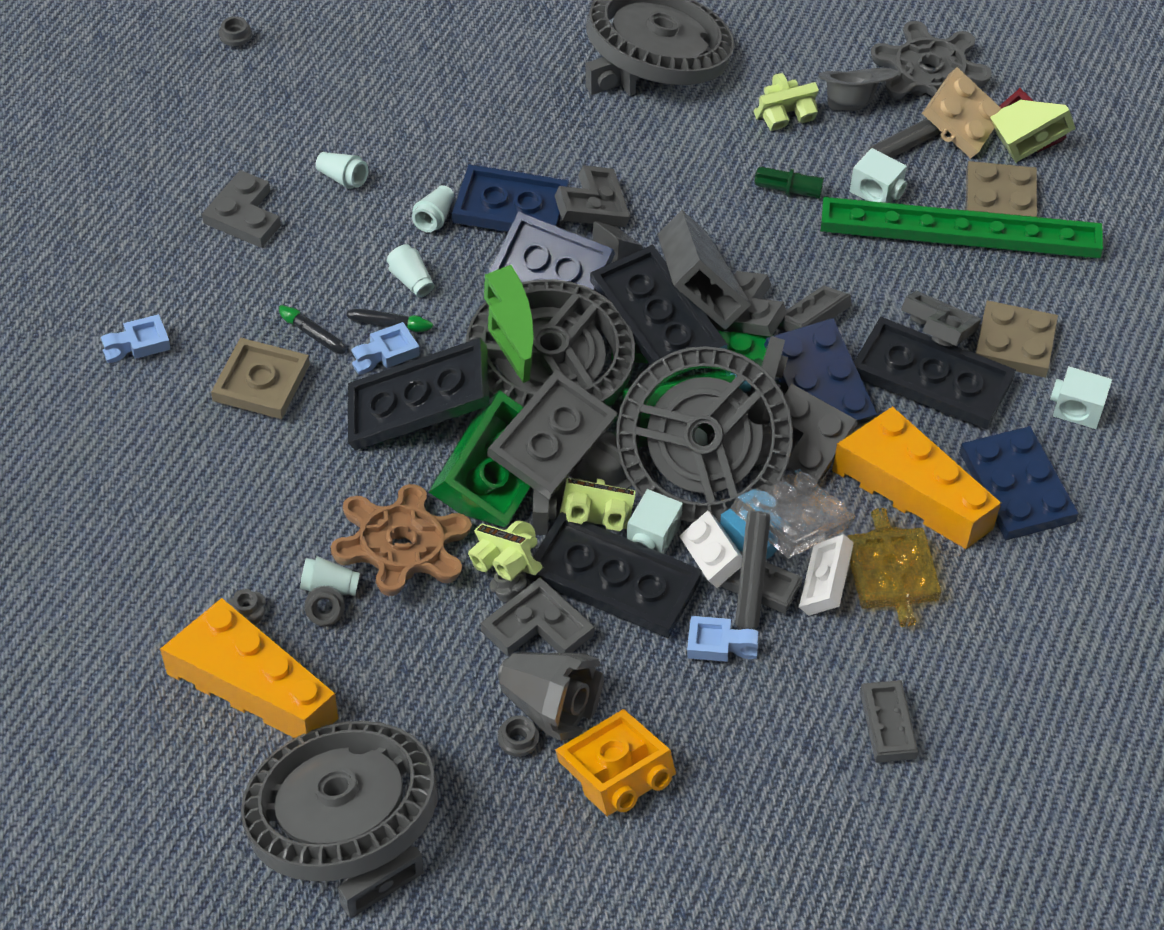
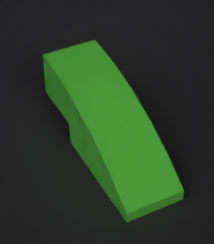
[484,265,533,383]

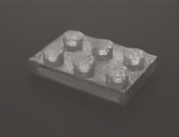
[730,469,856,559]

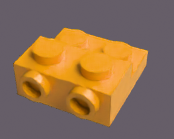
[555,709,676,817]

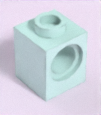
[850,148,907,203]
[1050,366,1112,429]
[627,489,683,554]

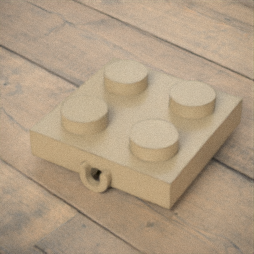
[922,67,1002,159]

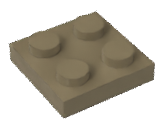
[965,161,1037,217]
[975,300,1058,378]
[211,337,310,419]

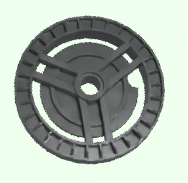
[586,0,734,85]
[466,279,635,407]
[616,346,793,522]
[241,721,438,881]

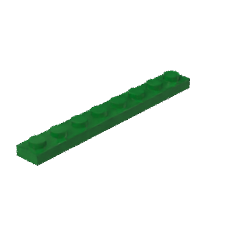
[820,197,1103,258]

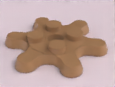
[331,484,472,596]

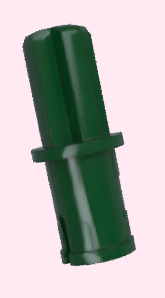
[754,167,824,199]

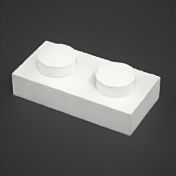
[679,511,742,588]
[799,534,854,616]

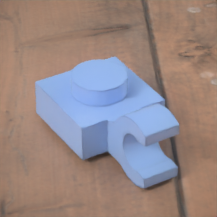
[101,314,170,363]
[352,322,419,375]
[687,616,758,662]

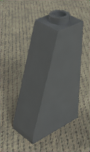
[657,210,751,329]

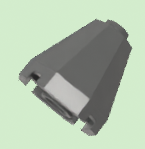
[498,652,604,741]

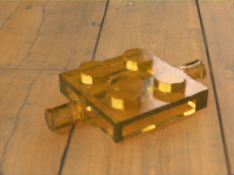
[847,508,941,627]

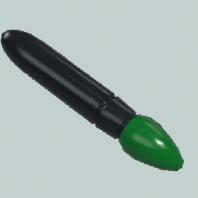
[279,305,346,354]
[346,309,434,332]

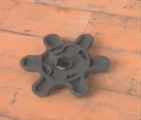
[871,21,992,100]

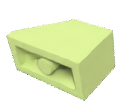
[990,100,1076,163]

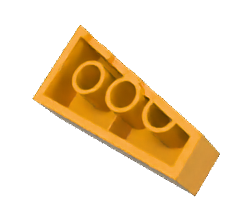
[832,406,1001,549]
[160,598,339,738]

